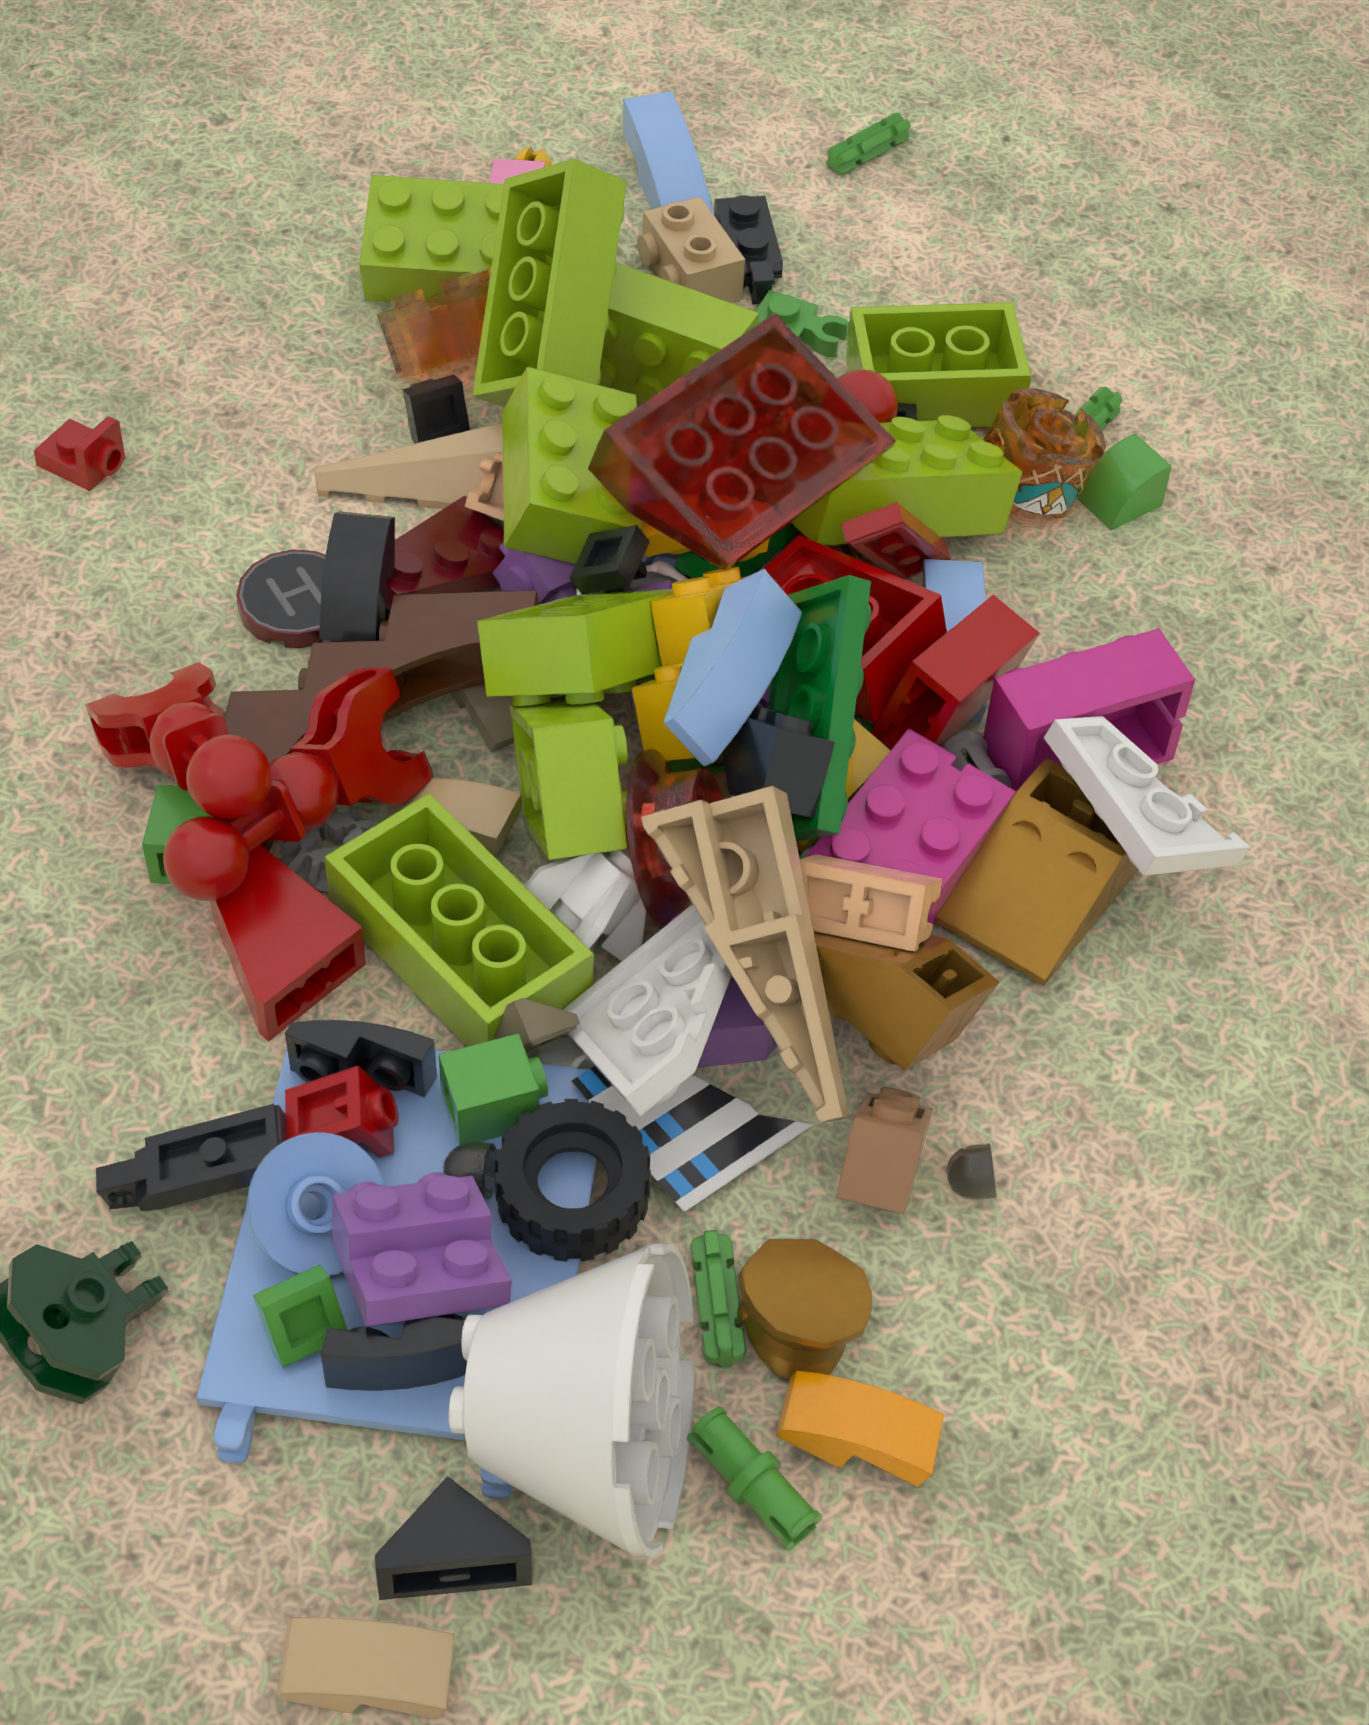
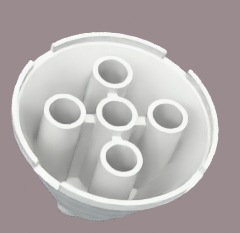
[449,1243,695,1558]

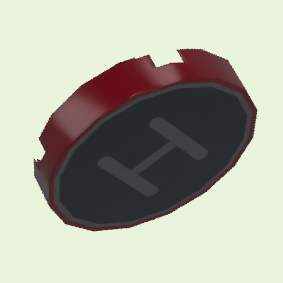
[236,549,326,648]

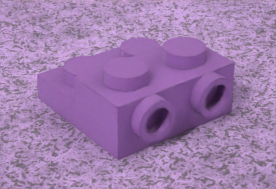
[332,1172,512,1326]

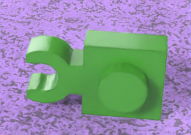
[755,290,849,357]

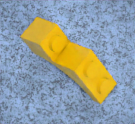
[632,567,746,763]

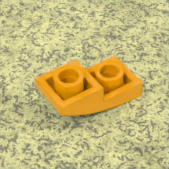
[776,1371,944,1487]

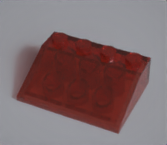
[588,313,896,571]

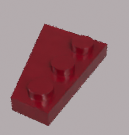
[385,495,505,611]

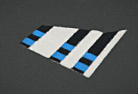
[571,1066,814,1212]

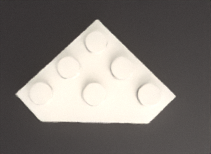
[562,904,732,1117]

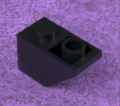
[722,705,835,818]

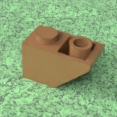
[836,1087,933,1214]

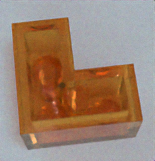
[377,268,491,377]

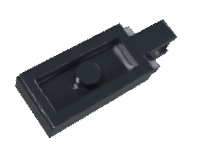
[714,195,783,305]
[96,1104,286,1211]

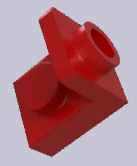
[33,416,126,491]
[285,1066,399,1158]

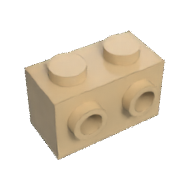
[637,197,745,303]

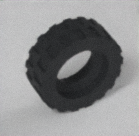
[495,1099,651,1262]

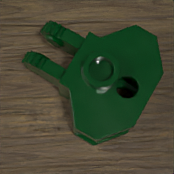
[0,1241,169,1404]

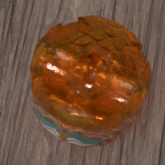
[983,388,1106,518]

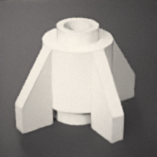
[524,849,649,961]

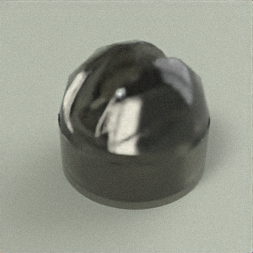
[443,1142,497,1200]
[947,1143,997,1200]

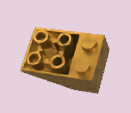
[935,757,1139,986]
[813,931,1000,1071]

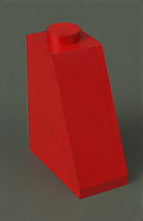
[871,595,1040,751]
[210,845,366,1042]

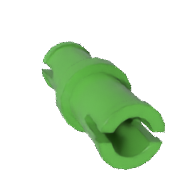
[687,1406,822,1550]

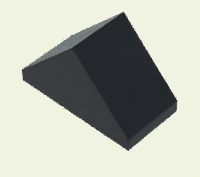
[375,1476,532,1600]

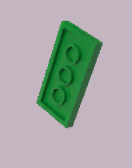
[768,575,871,841]

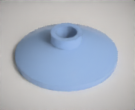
[247,1133,385,1276]

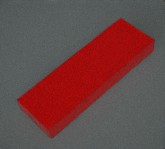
[841,502,951,579]

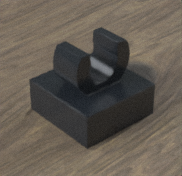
[402,374,470,444]
[569,525,650,595]

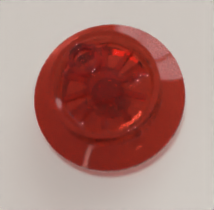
[626,749,724,929]

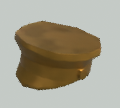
[737,1239,872,1380]

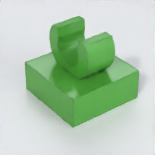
[253,1264,348,1368]

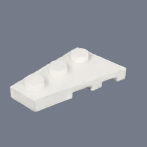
[1044,716,1251,876]

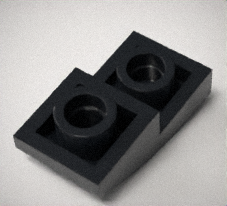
[319,511,395,642]
[285,1020,437,1098]
[320,1313,467,1391]

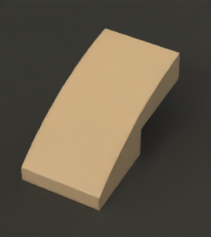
[385,778,522,854]
[276,1617,455,1719]

